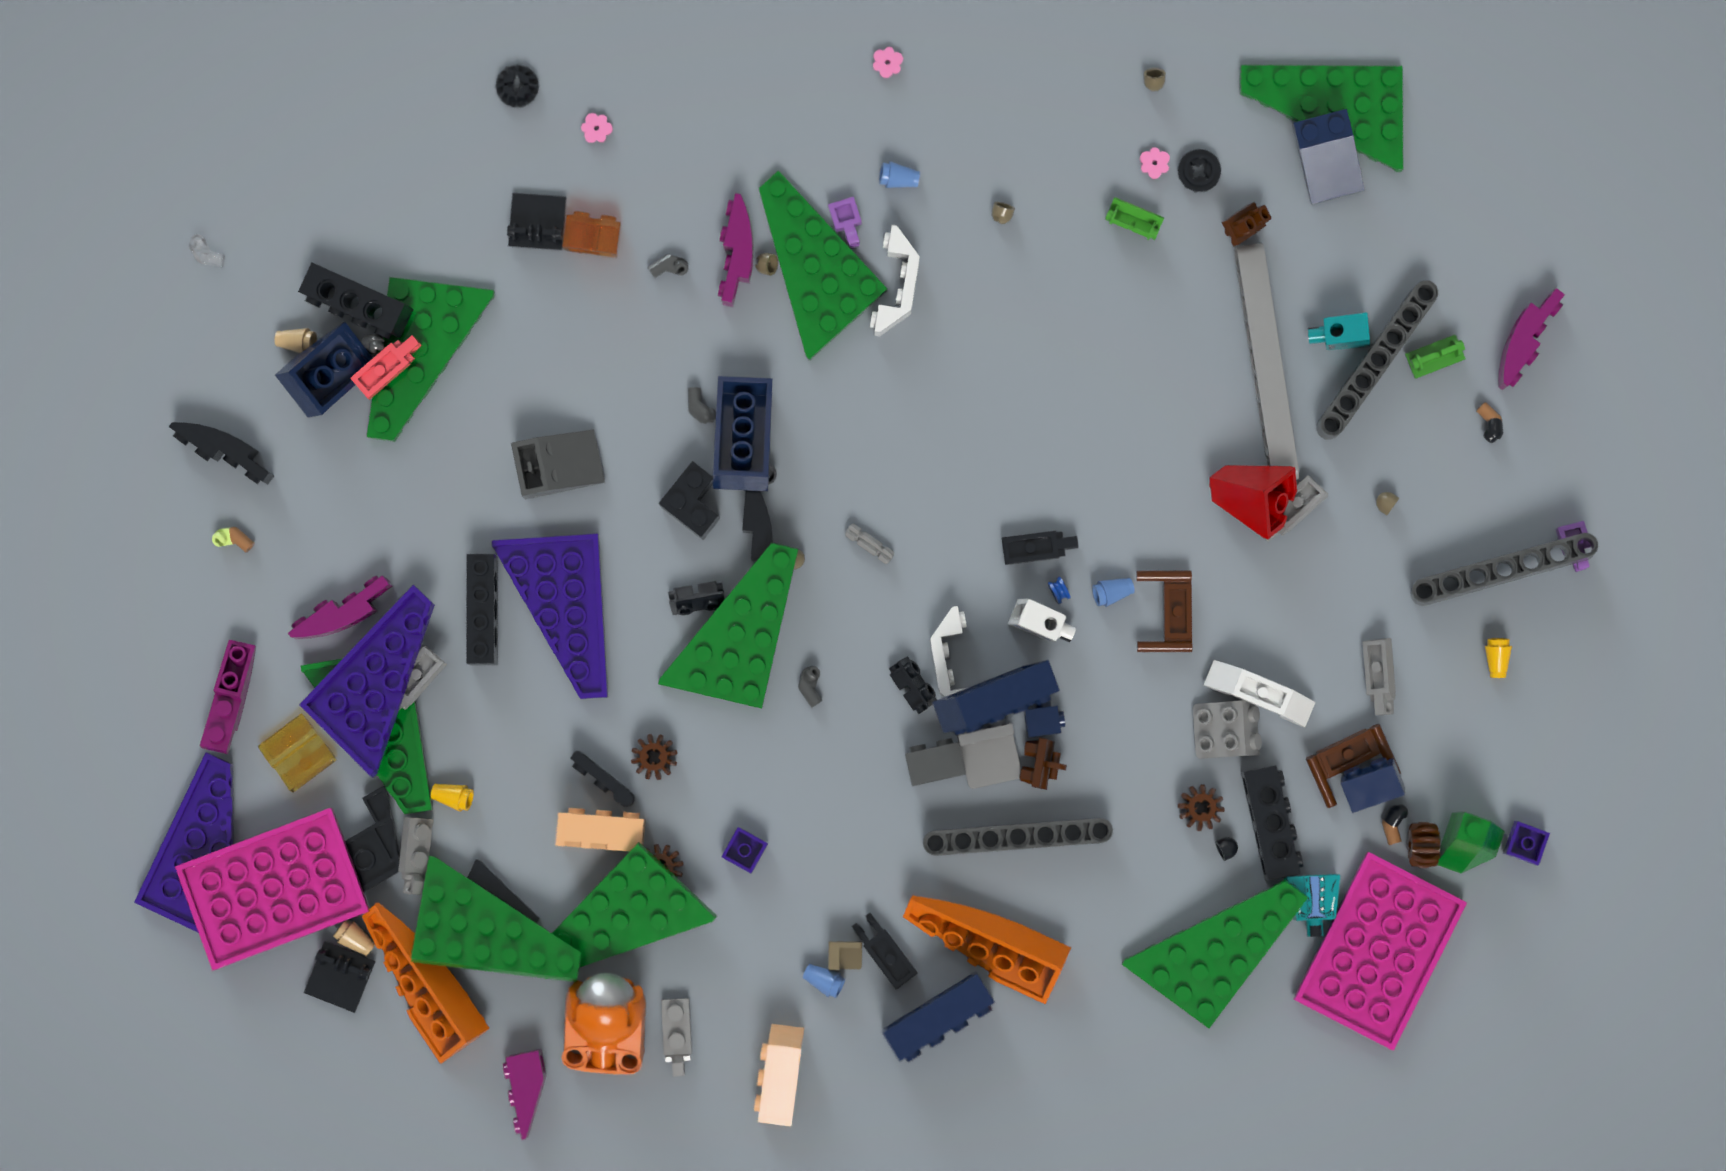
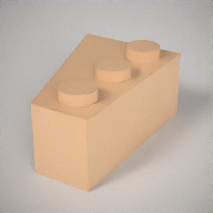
[555,808,646,851]
[754,1024,804,1126]

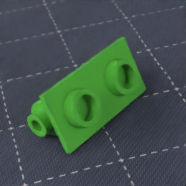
[1105,197,1164,240]
[1405,334,1465,379]

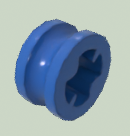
[1048,577,1071,604]

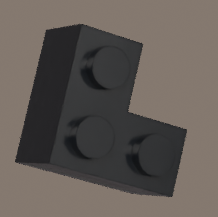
[658,461,720,540]

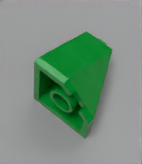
[1437,812,1505,874]

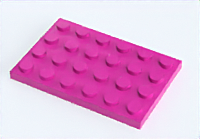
[175,808,370,971]
[1293,852,1467,1051]

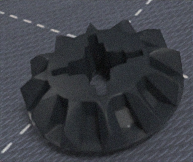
[495,64,539,108]
[1178,149,1221,193]

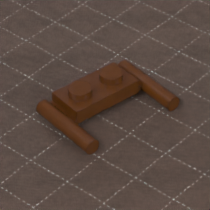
[1136,570,1193,652]
[1306,724,1401,808]

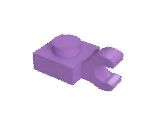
[828,197,862,249]
[1556,521,1591,572]

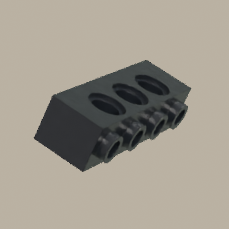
[298,262,414,339]
[466,554,498,666]
[1241,765,1303,881]

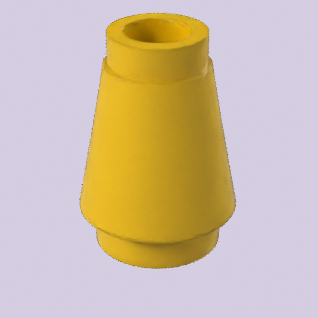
[1485,638,1512,678]
[431,783,474,812]

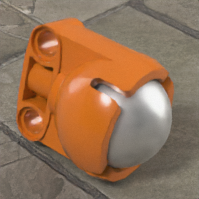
[562,973,646,1074]

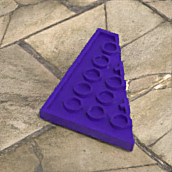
[492,534,608,699]
[299,585,435,778]
[134,752,234,933]

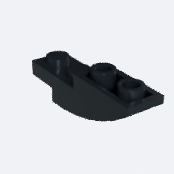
[169,422,274,485]

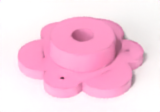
[873,47,903,78]
[581,113,613,143]
[1140,147,1170,179]

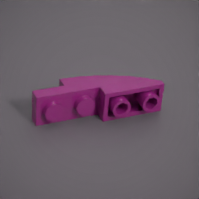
[718,193,753,307]
[1498,288,1565,390]
[288,575,393,639]
[199,640,256,754]

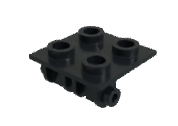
[507,193,566,250]
[304,941,376,1013]

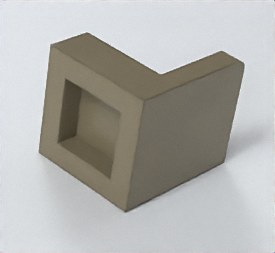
[828,941,862,970]

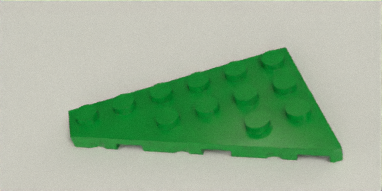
[1240,65,1403,172]
[759,170,887,361]
[367,277,495,442]
[658,542,799,709]
[301,658,433,814]
[552,842,717,967]
[411,856,581,982]
[1122,879,1308,1029]

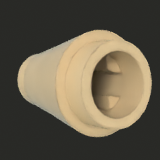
[274,328,317,353]
[333,920,375,956]

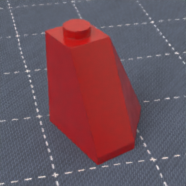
[1209,465,1297,539]

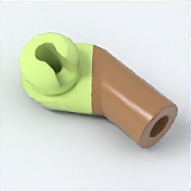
[212,527,255,553]

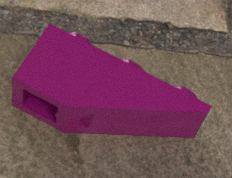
[503,1049,547,1140]

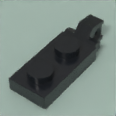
[1001,531,1079,565]

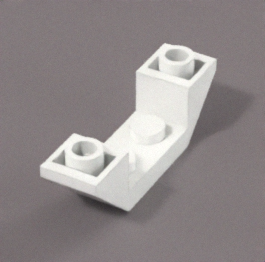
[870,225,920,336]
[930,606,967,697]
[1203,660,1315,728]

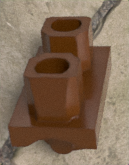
[1221,202,1271,247]
[1020,738,1067,790]

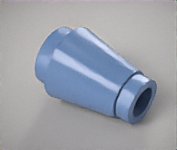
[879,161,920,188]
[1092,578,1135,607]
[803,964,846,998]

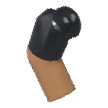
[1476,402,1503,443]
[1382,804,1408,845]

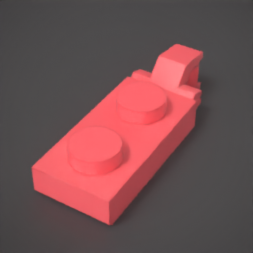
[350,335,422,400]

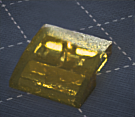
[258,713,337,793]

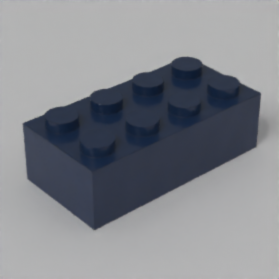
[713,376,773,491]
[932,660,1060,735]
[882,971,995,1063]

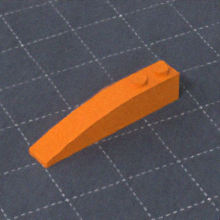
[903,895,1071,1004]
[362,903,490,1064]

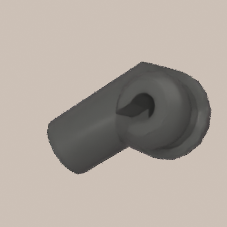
[648,254,689,278]
[361,334,385,354]
[688,387,716,424]
[798,666,823,708]

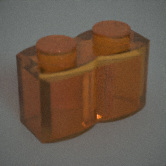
[562,211,622,258]

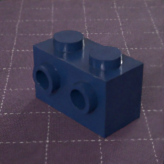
[1341,757,1405,813]

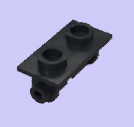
[668,581,725,615]
[889,656,937,714]

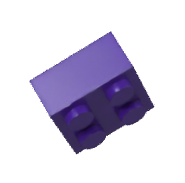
[1503,821,1550,866]
[721,827,769,874]

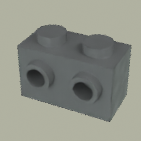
[905,738,966,786]

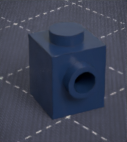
[1024,701,1065,738]

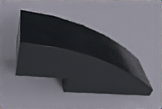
[742,490,774,561]

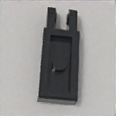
[570,751,635,807]
[851,913,918,990]

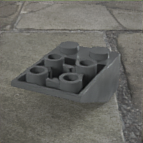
[511,430,605,500]

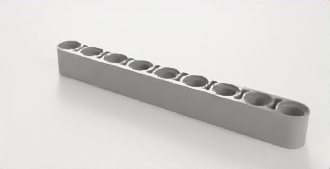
[1234,243,1299,480]

